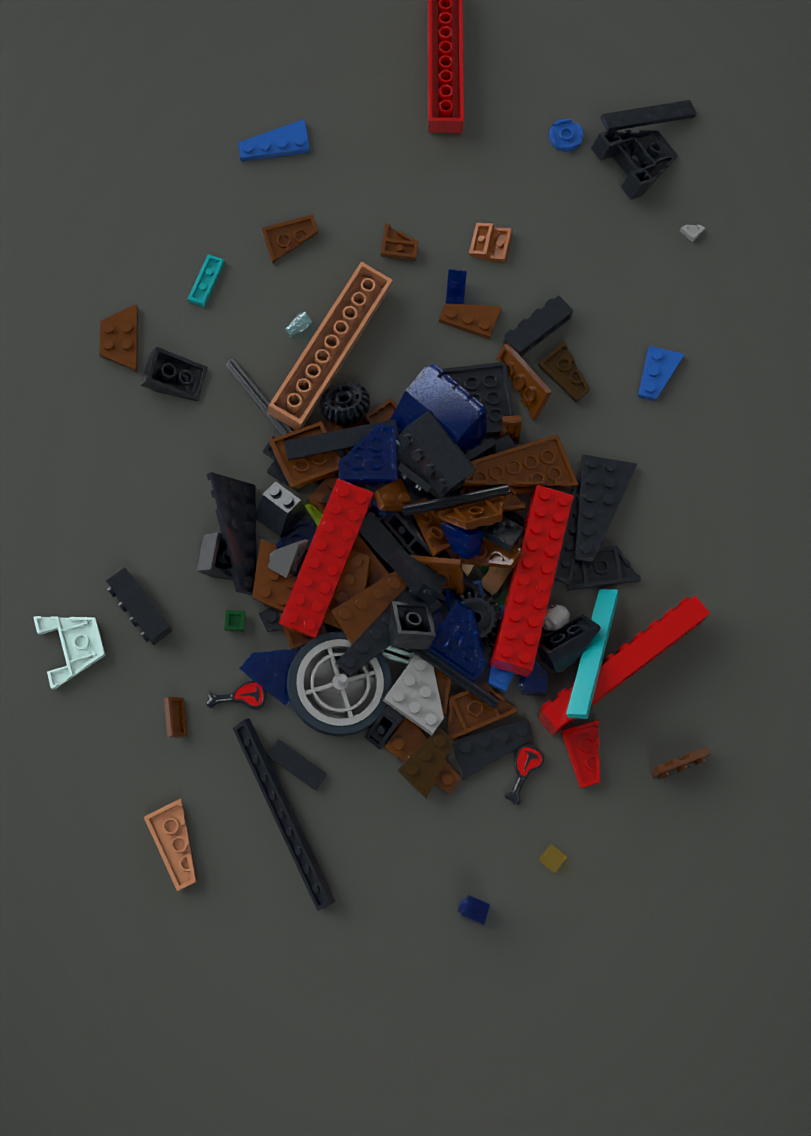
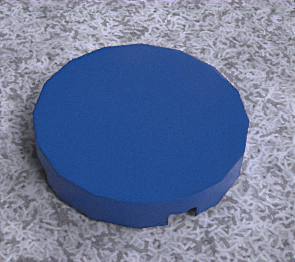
[549,119,584,152]

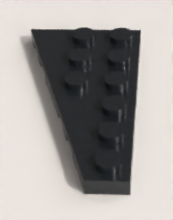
[206,472,256,595]

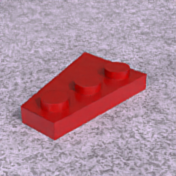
[561,720,600,789]

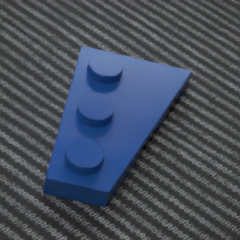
[637,346,685,401]

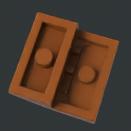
[469,223,513,263]

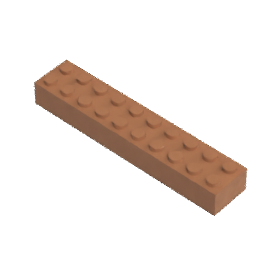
[267,262,393,430]

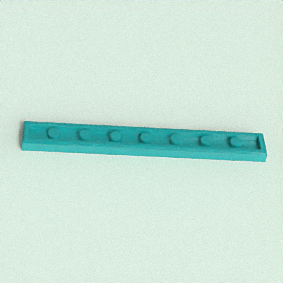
[566,589,619,719]

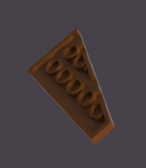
[462,434,578,487]

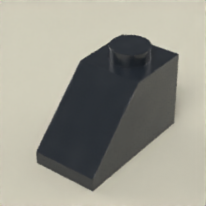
[365,705,406,750]

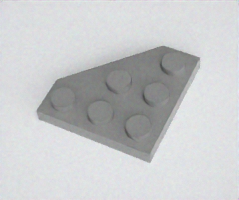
[383,655,444,736]

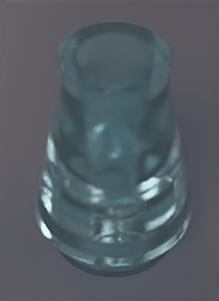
[285,312,313,337]

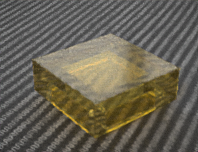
[538,844,567,873]

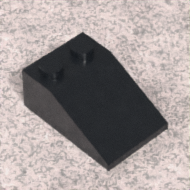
[140,347,208,401]
[537,614,601,673]

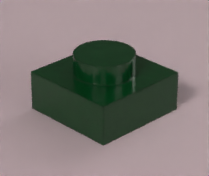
[224,610,246,632]

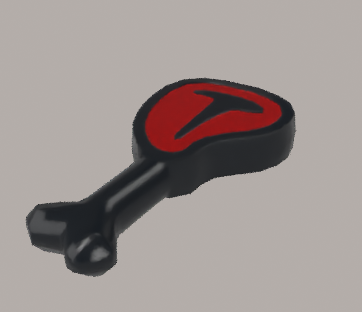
[206,680,266,709]
[504,745,544,805]

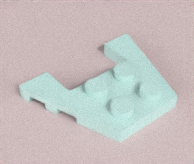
[33,616,106,690]

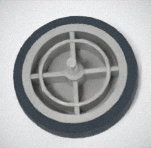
[287,632,391,736]

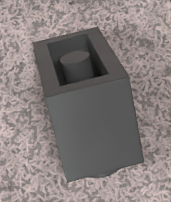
[268,539,308,578]

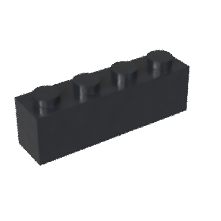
[503,295,573,357]
[106,567,172,645]

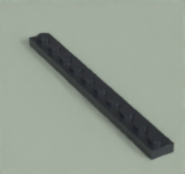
[232,718,336,911]

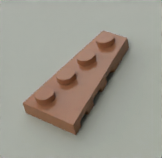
[144,799,197,892]

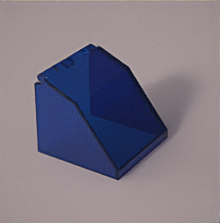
[385,363,487,453]

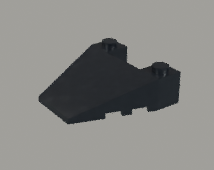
[591,130,678,200]

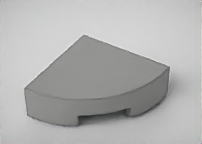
[680,224,705,242]

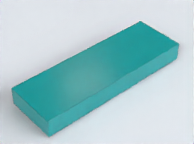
[187,254,225,308]

